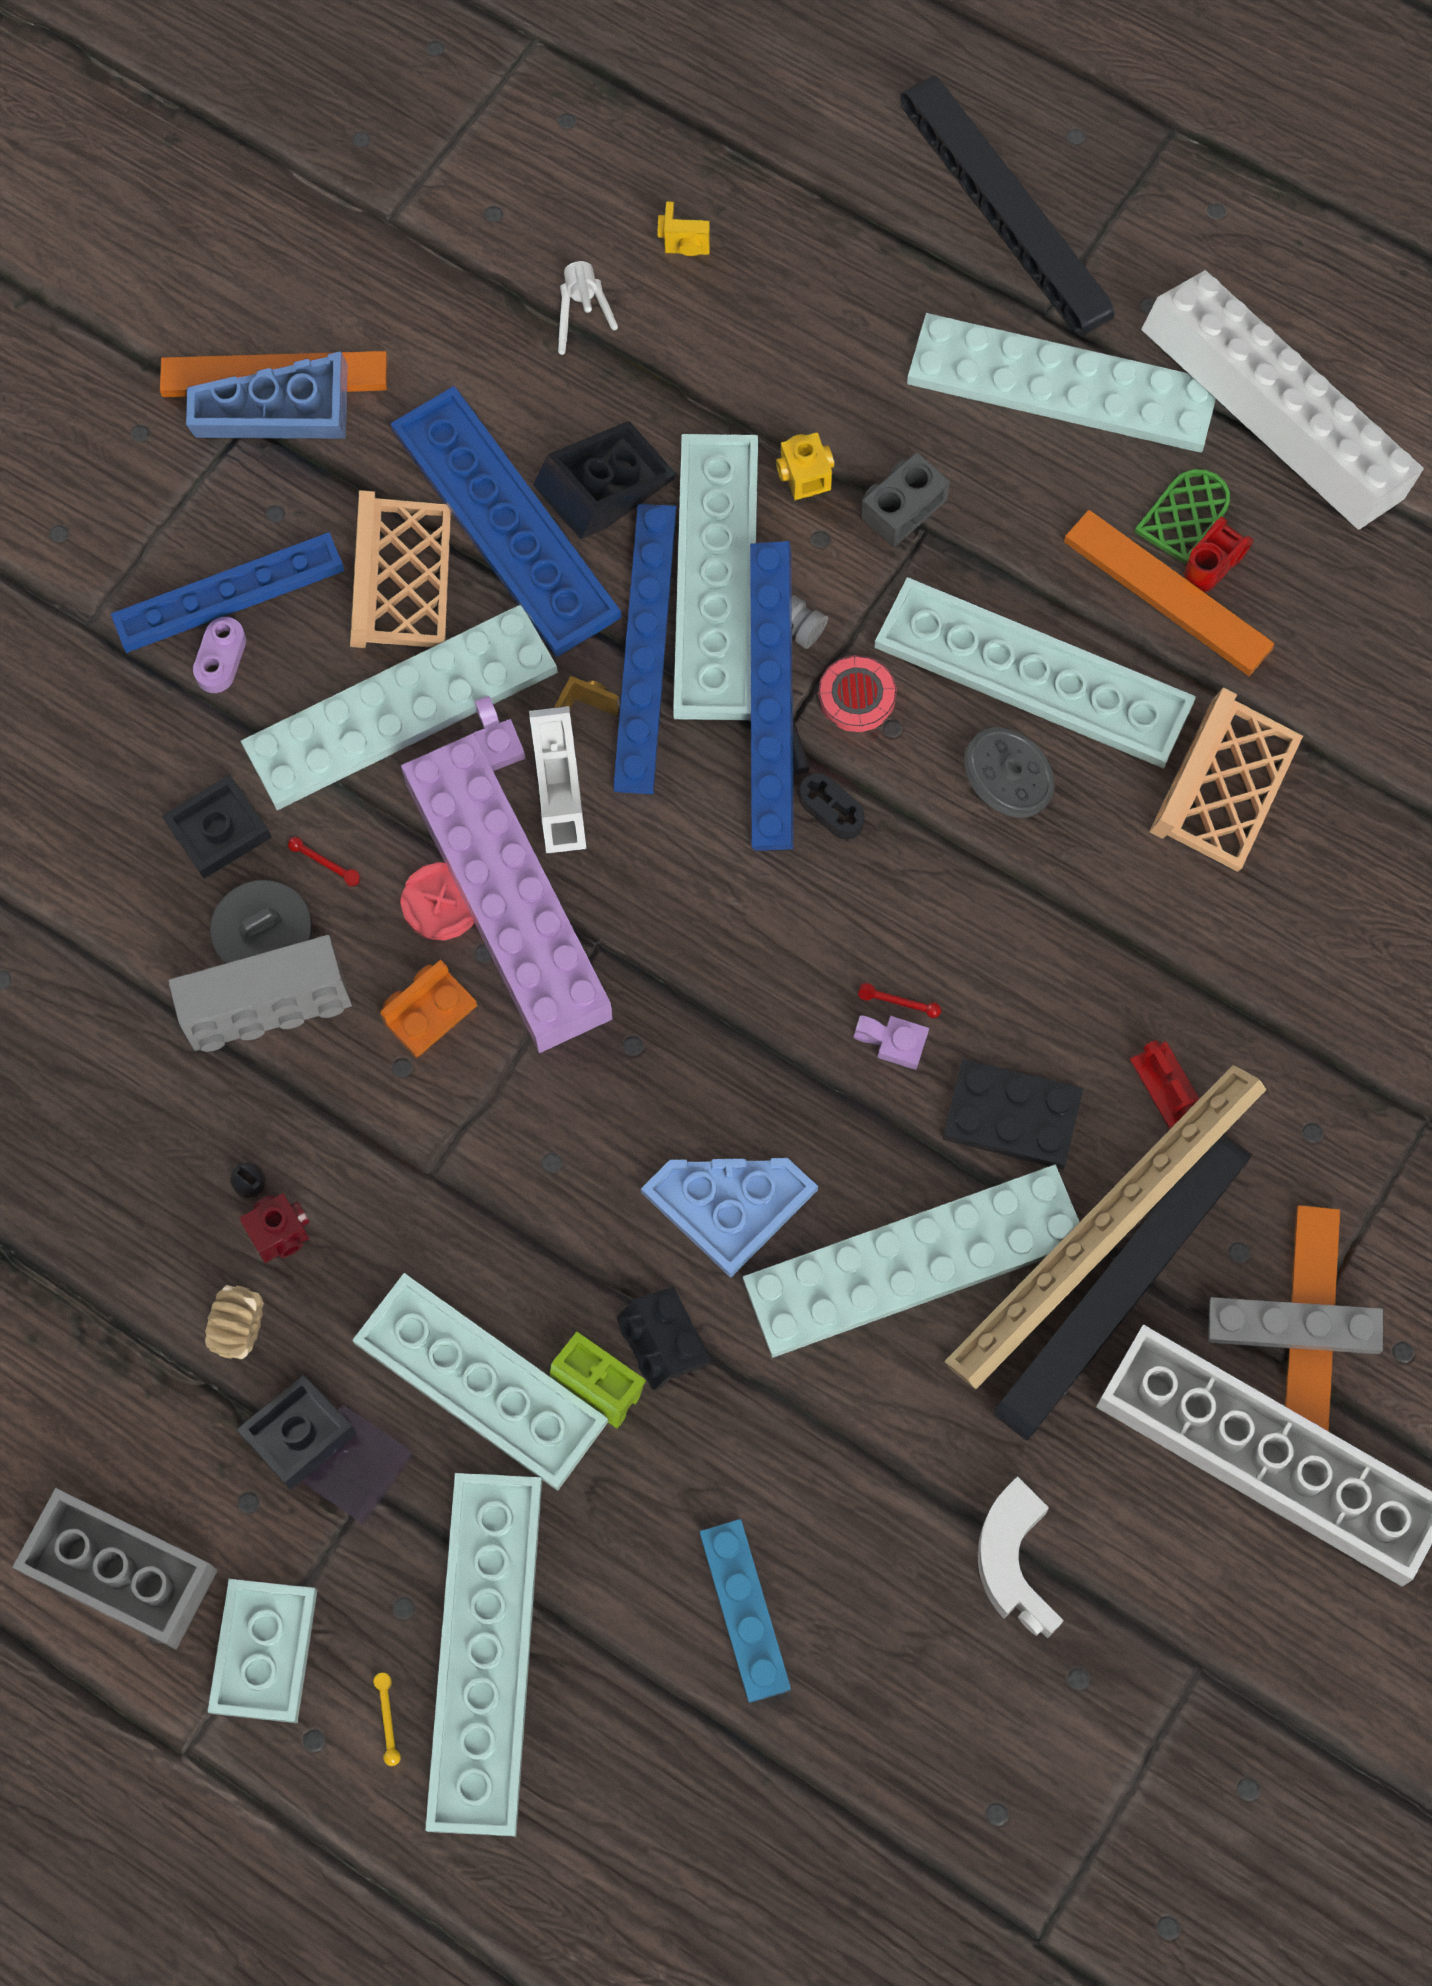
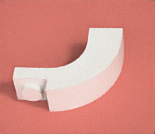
[529,706,586,854]
[978,1477,1064,1639]

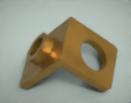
[554,676,620,716]

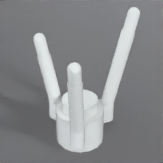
[558,261,618,355]

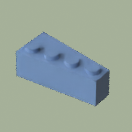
[186,351,348,439]

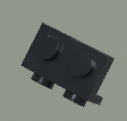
[617,1287,711,1390]

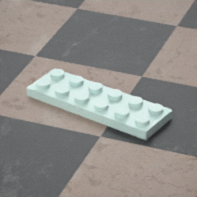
[352,1273,609,1491]

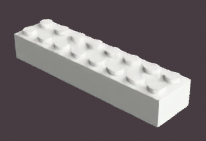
[1141,270,1424,530]
[1096,1325,1432,1587]

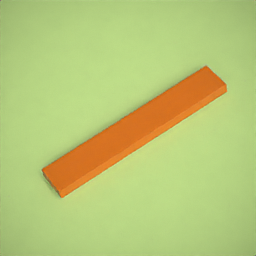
[160,351,388,397]
[1064,510,1275,676]
[1285,1205,1340,1432]

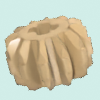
[205,1285,264,1359]

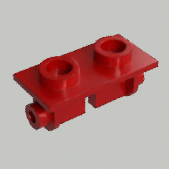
[1130,1040,1199,1129]

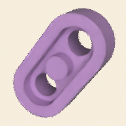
[193,617,246,693]

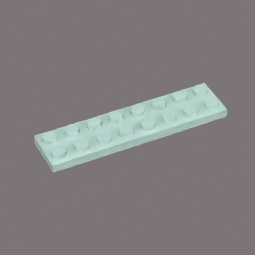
[907,313,1216,453]
[673,434,758,720]
[875,577,1196,769]
[241,605,558,810]
[743,1164,1079,1358]
[425,1473,542,1837]

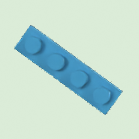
[699,1519,791,1703]

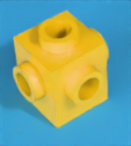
[776,432,834,500]

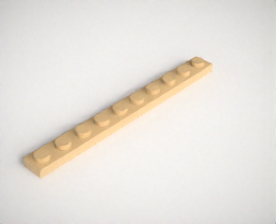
[944,1065,1266,1389]

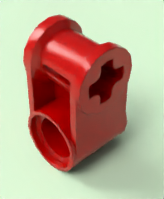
[1184,517,1254,592]

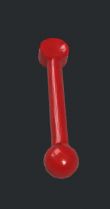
[288,836,360,887]
[858,983,941,1018]

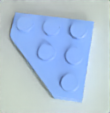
[641,1158,818,1278]

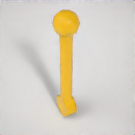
[373,1673,401,1766]

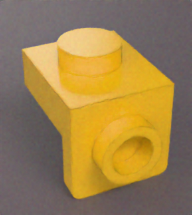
[658,201,710,256]

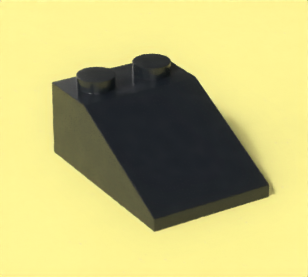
[533,421,677,539]

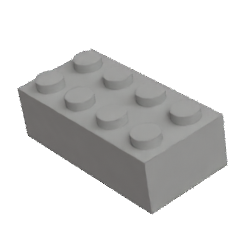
[168,935,352,1052]
[12,1488,218,1650]

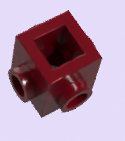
[239,1193,310,1263]

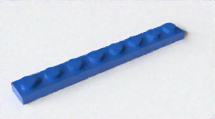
[614,504,677,794]
[750,541,794,851]

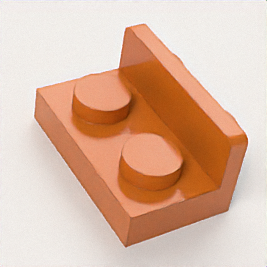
[380,960,477,1059]

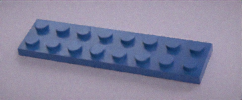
[390,386,622,658]

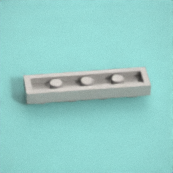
[1208,1297,1383,1354]

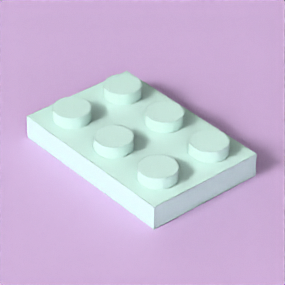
[208,1579,317,1723]

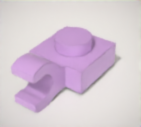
[474,696,526,771]
[853,1015,929,1070]

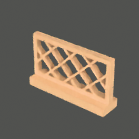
[350,490,451,648]
[1149,687,1303,872]

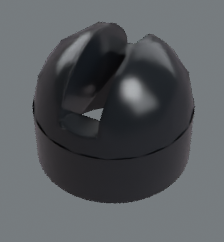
[230,1162,265,1198]

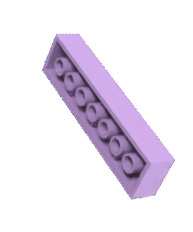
[401,733,613,1053]

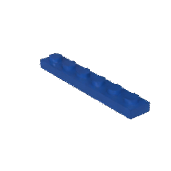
[111,532,345,653]

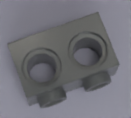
[861,452,950,548]

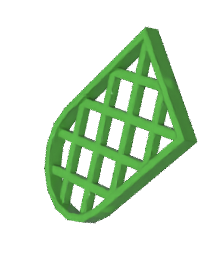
[1134,469,1230,565]

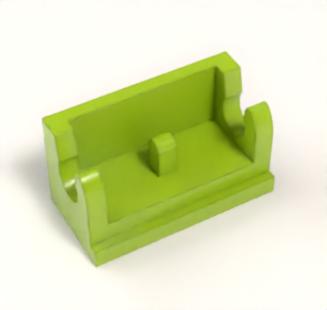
[549,1332,646,1429]

